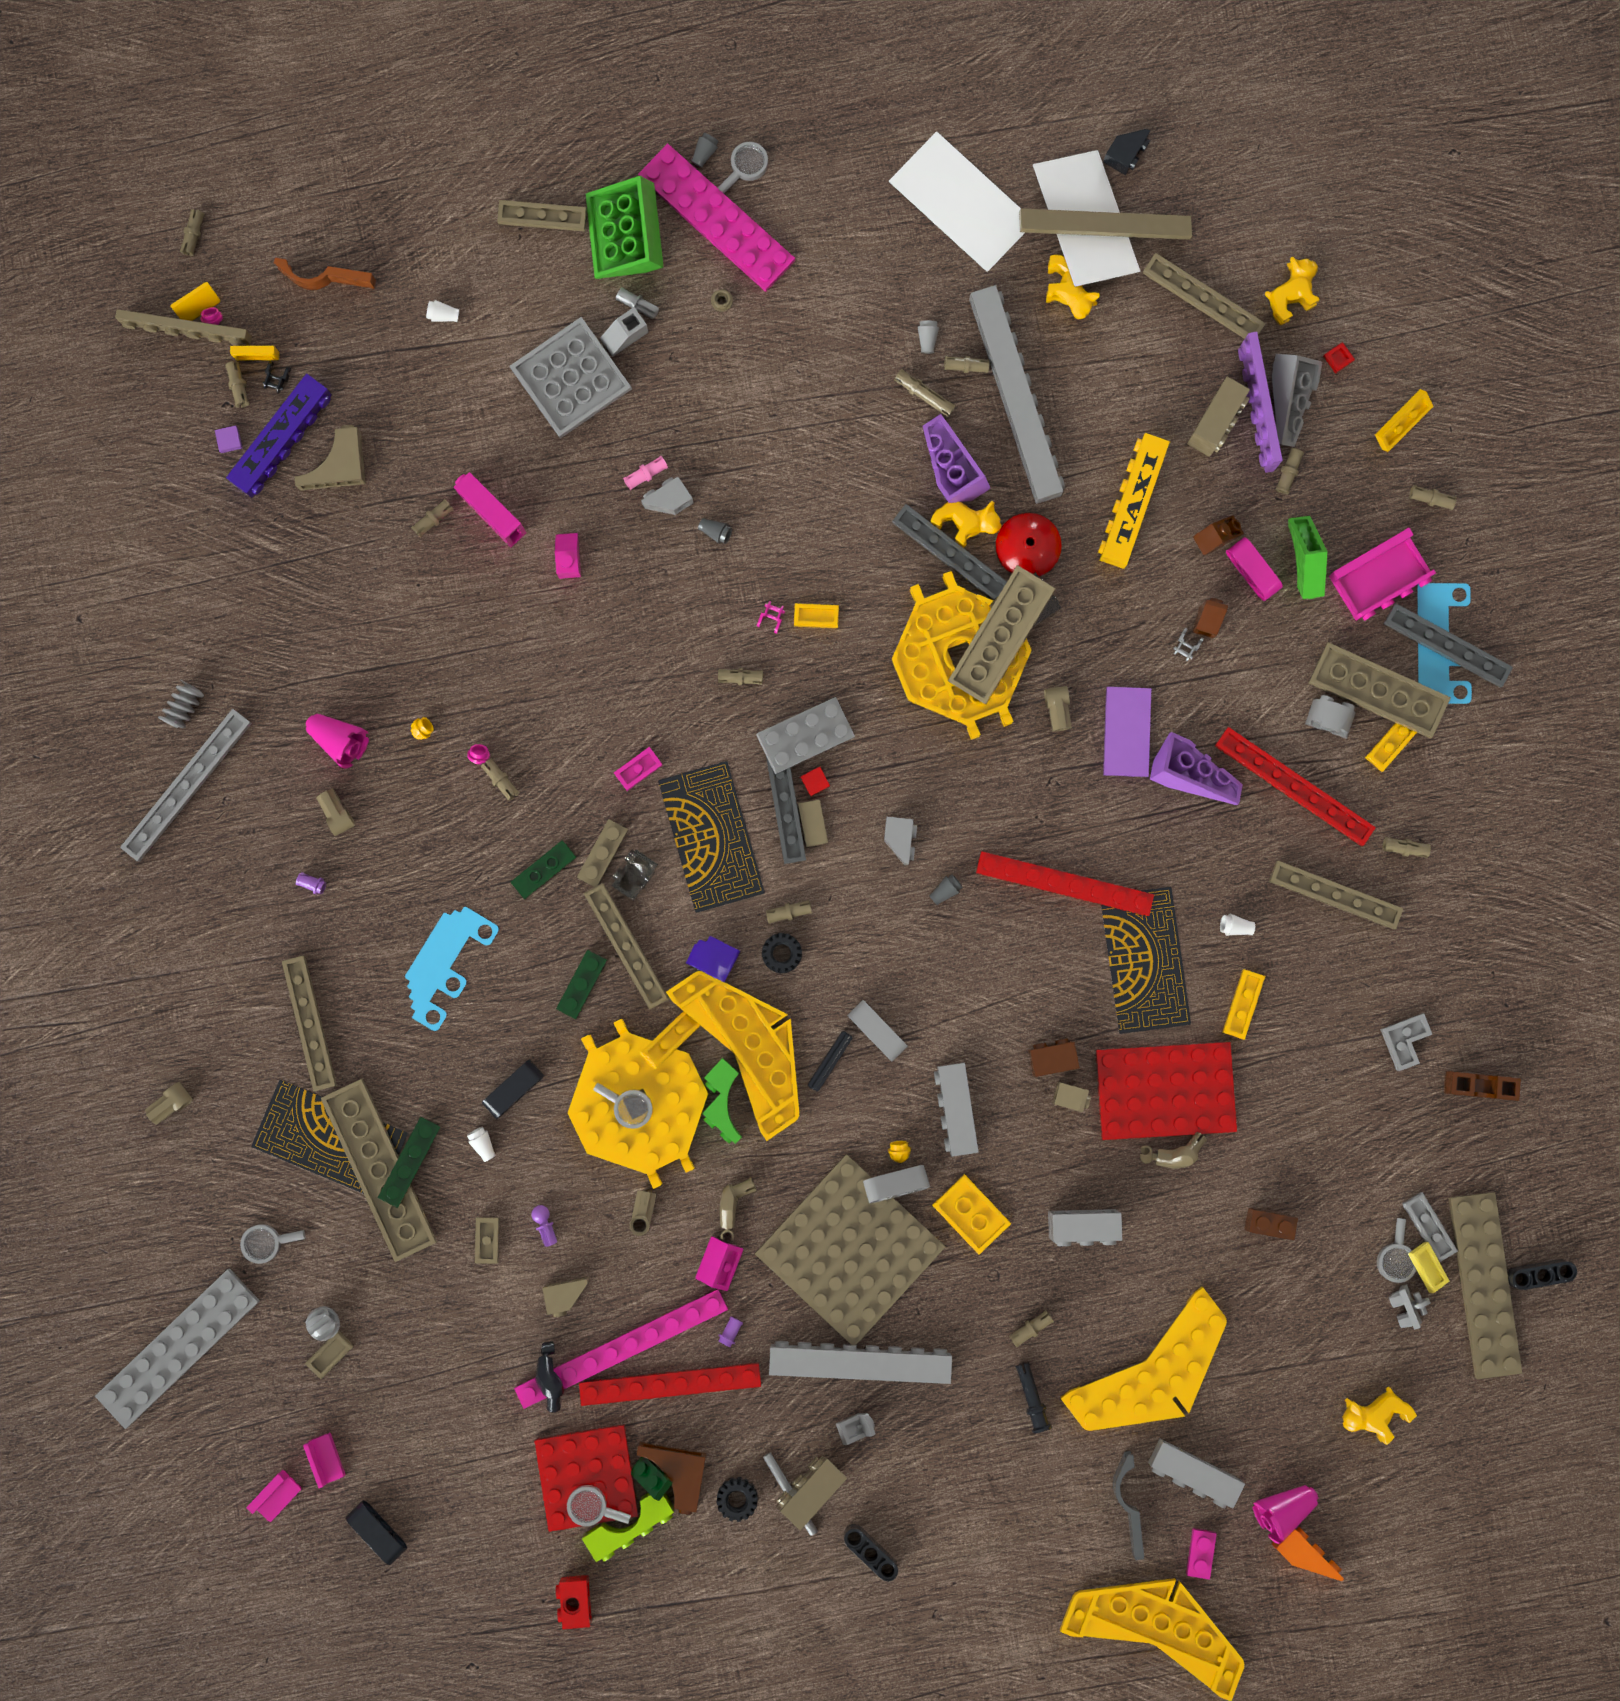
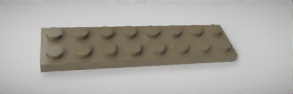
[321,1079,437,1262]
[1448,1192,1522,1379]

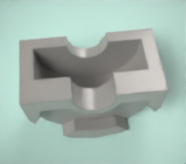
[1305,695,1356,739]

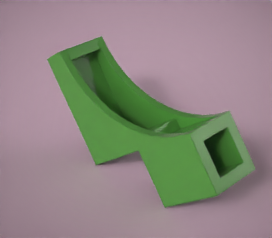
[702,1058,742,1144]

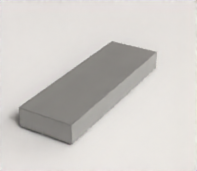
[1402,1192,1458,1262]

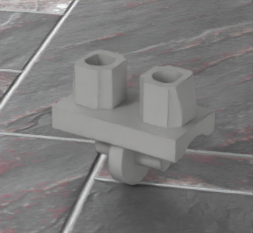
[1389,1284,1431,1330]

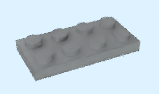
[756,697,855,774]

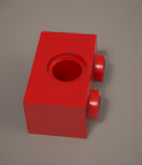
[556,1575,592,1630]

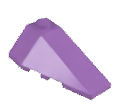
[923,414,991,503]
[1150,732,1243,805]

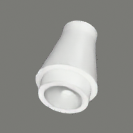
[426,300,459,322]
[1220,914,1255,936]
[467,1127,496,1162]

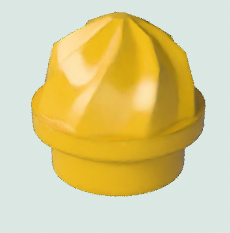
[410,717,434,739]
[888,1141,911,1163]

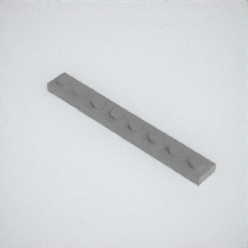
[120,709,252,862]

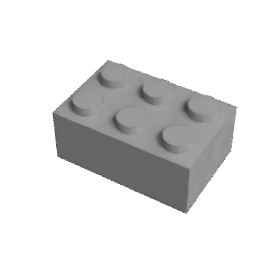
[1048,1209,1122,1246]

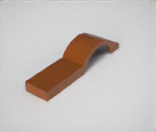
[274,258,376,290]

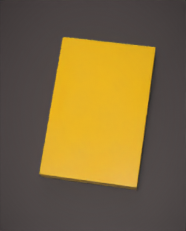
[932,1174,1011,1254]

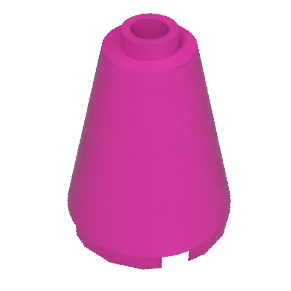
[306,714,369,769]
[1253,1485,1319,1544]

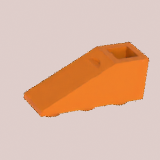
[1271,1527,1344,1581]

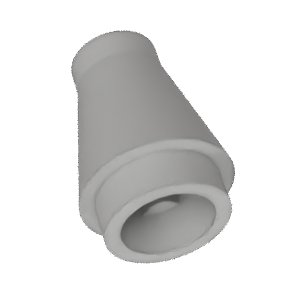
[918,320,939,354]

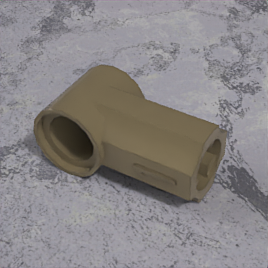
[1044,686,1072,732]
[316,789,355,836]
[145,1082,193,1125]
[630,1190,657,1236]

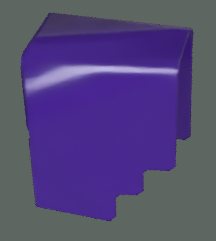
[686,936,741,982]

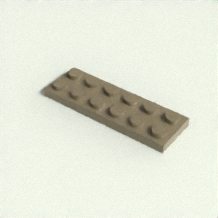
[948,565,1056,704]
[1308,642,1451,739]

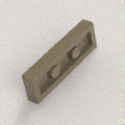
[577,819,629,887]

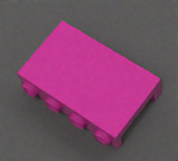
[1329,528,1436,621]

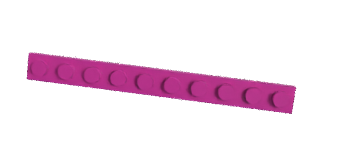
[514,1289,728,1409]

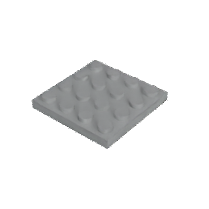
[509,317,632,439]

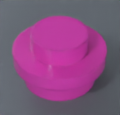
[200,307,223,325]
[467,744,490,764]

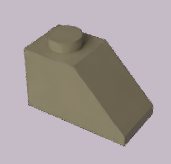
[542,1277,590,1317]

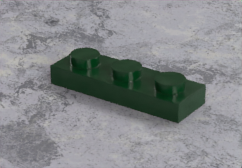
[556,950,608,1019]

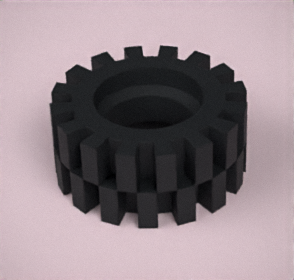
[762,933,802,974]
[716,1477,758,1522]

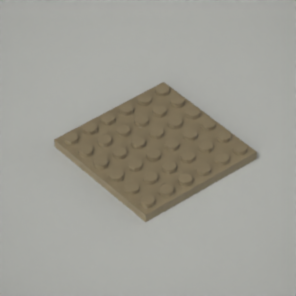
[755,1154,946,1345]

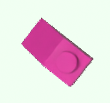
[555,533,581,579]

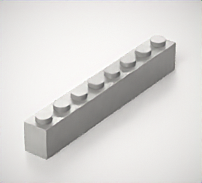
[769,1341,952,1384]

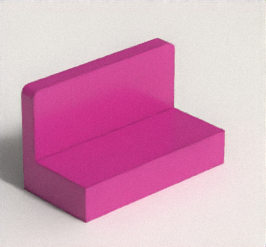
[696,1237,743,1291]
[303,1432,346,1488]
[246,1470,302,1522]

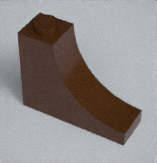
[637,1442,707,1515]

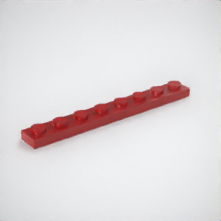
[1215,727,1376,846]
[976,851,1154,916]
[579,1363,761,1406]

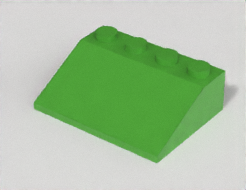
[586,176,664,279]

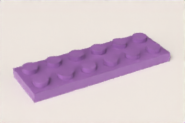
[1238,332,1283,473]

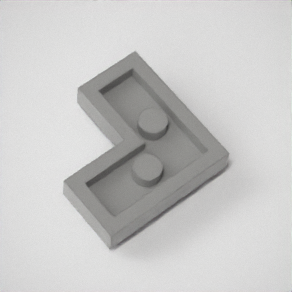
[1380,1013,1432,1071]

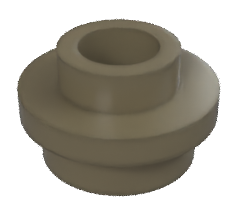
[711,289,733,312]

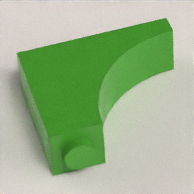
[1288,516,1327,599]

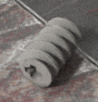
[158,679,204,728]

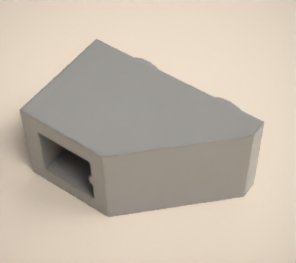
[600,307,649,357]
[641,477,694,515]
[884,817,917,865]

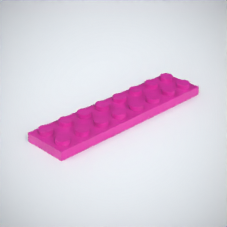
[638,143,795,292]

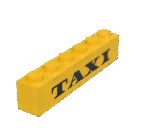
[1098,433,1170,569]

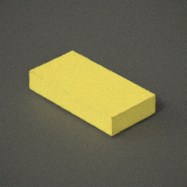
[1408,1242,1450,1293]

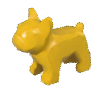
[1046,255,1100,319]
[1265,257,1319,326]
[931,501,1002,548]
[1342,1387,1417,1445]

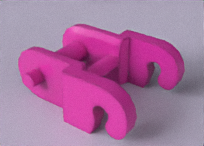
[757,601,785,634]

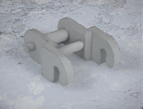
[1174,628,1204,661]

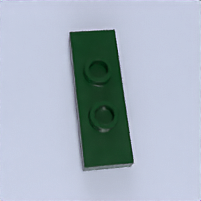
[511,840,577,899]

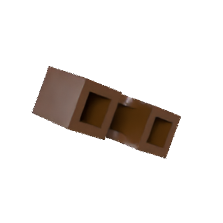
[1444,1071,1521,1101]

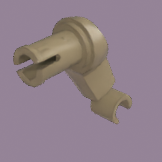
[1140,1132,1207,1169]
[719,1178,757,1241]

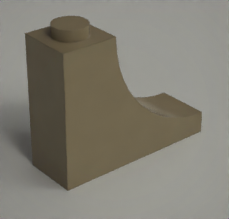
[295,425,366,491]

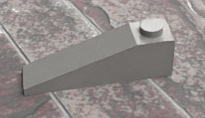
[1272,354,1323,447]

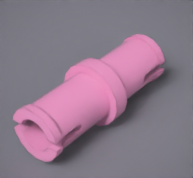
[623,456,668,490]

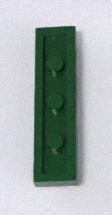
[377,1117,440,1208]

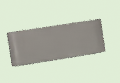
[847,1000,908,1062]
[863,1165,930,1204]

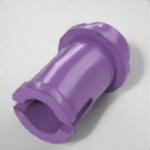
[296,872,326,895]
[719,1317,743,1347]

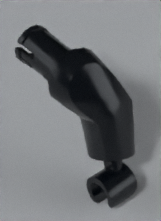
[535,1341,564,1413]

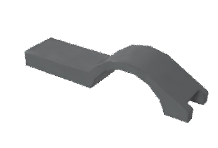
[1113,1451,1144,1560]

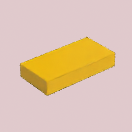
[230,346,279,361]
[794,603,839,628]

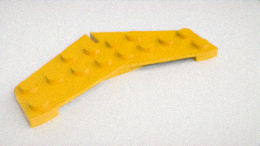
[666,971,799,1141]
[1060,1287,1227,1431]
[1060,1578,1244,1701]

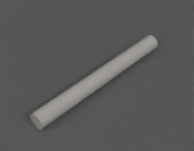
[763,1452,818,1536]

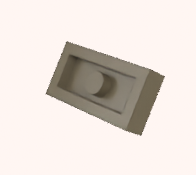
[475,1217,500,1264]

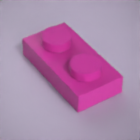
[614,747,663,791]
[1186,1528,1217,1580]

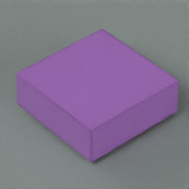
[215,426,243,453]

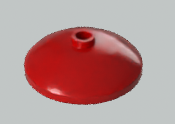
[995,513,1062,577]

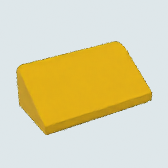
[171,282,221,321]

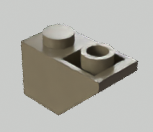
[1052,1082,1091,1112]

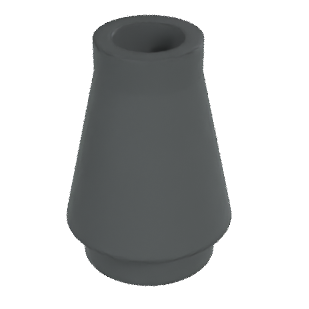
[691,133,719,168]
[698,518,732,544]
[929,874,963,905]

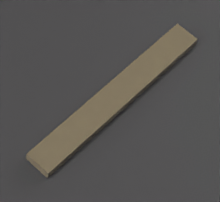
[1019,208,1192,240]

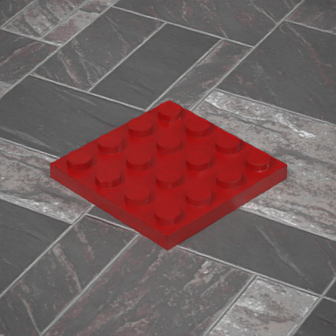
[534,1424,639,1532]

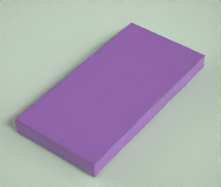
[1103,687,1151,777]

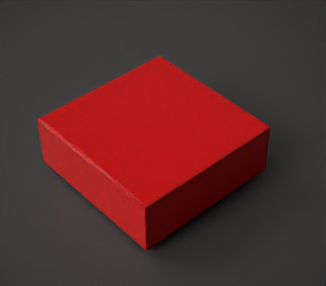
[1323,342,1355,374]
[800,767,830,797]

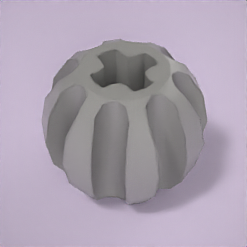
[305,1306,340,1341]

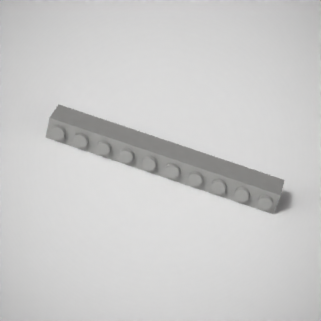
[969,285,1065,504]

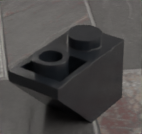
[1103,129,1151,175]

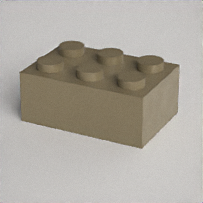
[1187,376,1250,457]
[776,1456,847,1531]

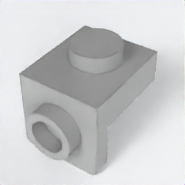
[836,1413,875,1445]

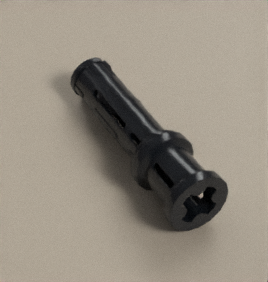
[1015,1362,1052,1434]

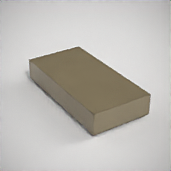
[798,799,828,848]
[305,1330,354,1379]

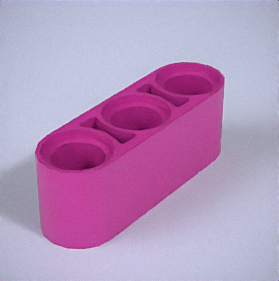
[1226,537,1283,601]

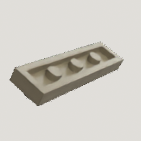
[497,200,587,232]

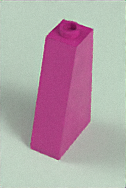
[454,472,526,548]

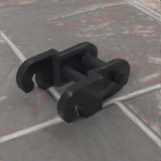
[263,361,291,393]

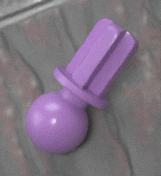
[531,1205,557,1247]

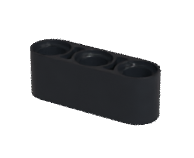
[481,1059,545,1120]
[1507,1259,1577,1290]
[346,1500,407,1565]
[844,1524,898,1582]

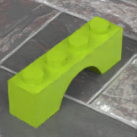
[582,1493,675,1562]

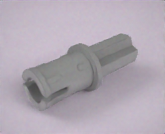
[616,287,659,319]

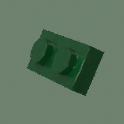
[631,1457,673,1501]

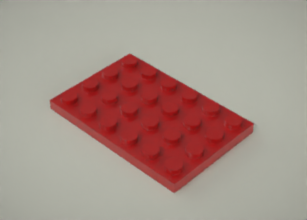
[1095,1042,1237,1140]

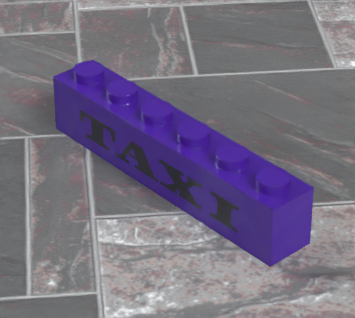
[226,373,332,498]

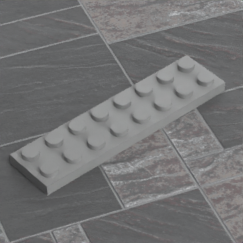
[95,1268,260,1429]

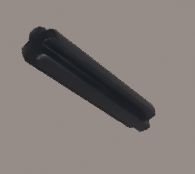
[808,1031,852,1092]

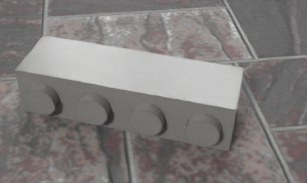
[934,1062,979,1157]
[1148,1438,1245,1509]

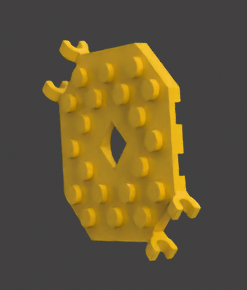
[892,571,1031,740]
[568,1019,709,1189]

